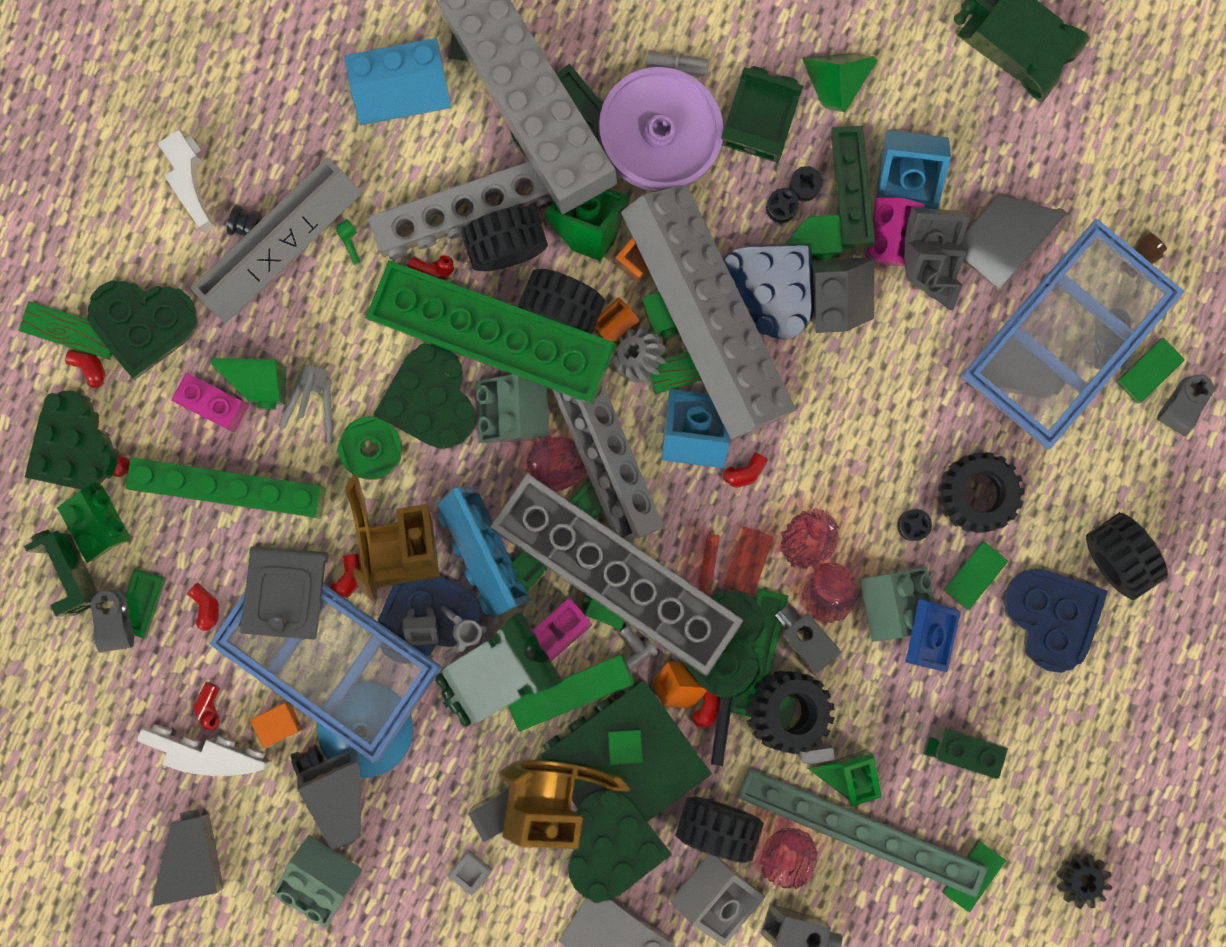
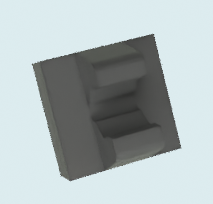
[403,608,439,645]

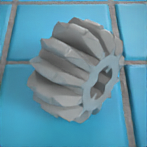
[611,328,667,383]

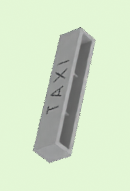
[191,157,362,324]

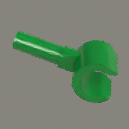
[336,219,361,265]

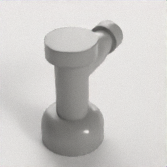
[619,624,658,676]

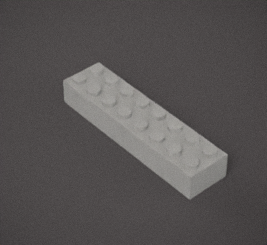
[436,0,617,215]
[621,185,796,440]
[490,473,743,675]

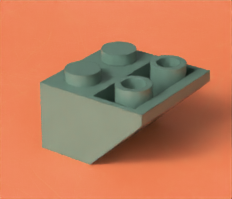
[476,375,549,443]
[860,566,934,642]
[272,835,363,928]

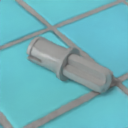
[646,51,709,77]

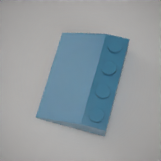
[437,487,531,619]

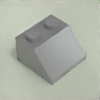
[670,855,765,946]

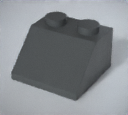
[811,257,874,333]

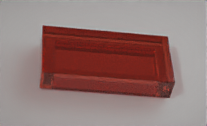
[723,527,773,597]
[698,534,720,597]

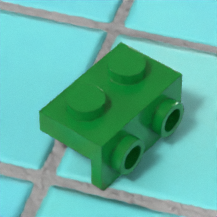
[57,485,131,563]

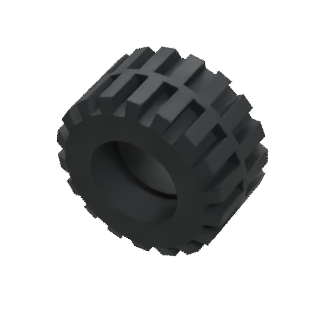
[461,206,548,271]
[518,269,606,334]
[938,452,1025,533]
[1086,512,1168,600]
[746,671,835,754]
[675,796,764,863]

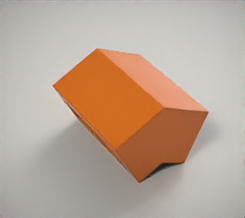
[594,297,640,344]

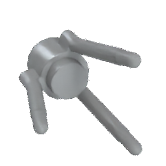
[280,365,333,444]
[440,606,488,658]

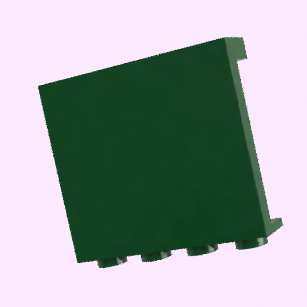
[540,678,712,822]

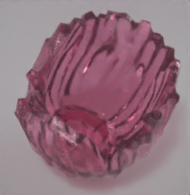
[527,435,587,491]
[780,508,839,569]
[802,562,859,625]
[760,827,818,889]

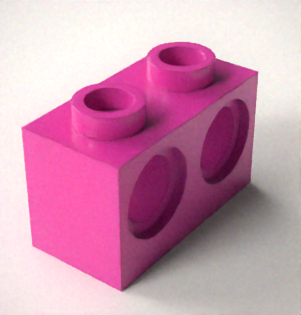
[865,197,925,266]
[171,373,249,433]
[533,598,592,661]

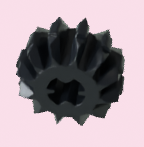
[1056,853,1112,909]

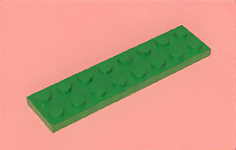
[365,260,617,405]

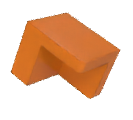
[615,237,650,284]
[652,661,707,708]
[250,702,303,748]

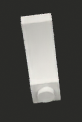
[158,129,215,233]

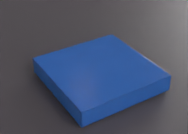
[905,599,961,672]

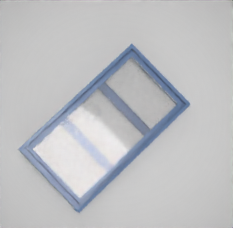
[961,219,1185,450]
[210,583,441,764]

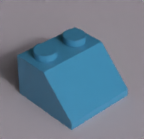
[876,130,951,209]
[661,389,730,468]

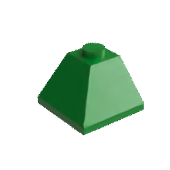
[545,189,630,261]
[211,358,287,410]

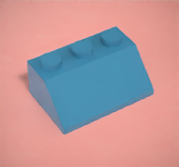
[344,38,451,126]

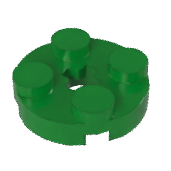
[338,416,402,480]

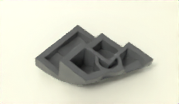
[961,193,1067,289]
[905,207,971,310]

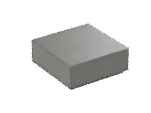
[799,743,835,764]
[447,850,493,896]

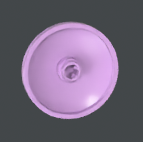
[598,67,723,192]

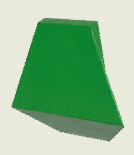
[802,53,878,112]
[807,750,882,807]

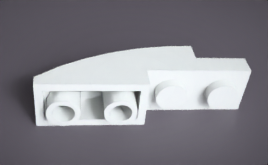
[137,724,271,776]

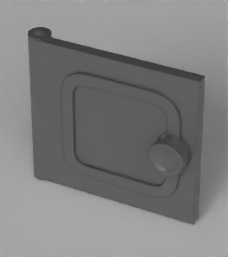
[240,546,329,640]

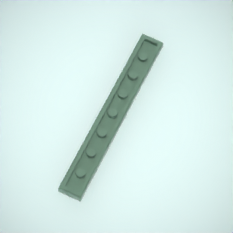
[737,768,988,898]

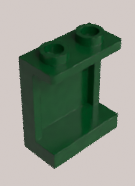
[721,66,803,163]
[24,530,98,617]
[922,723,1008,779]

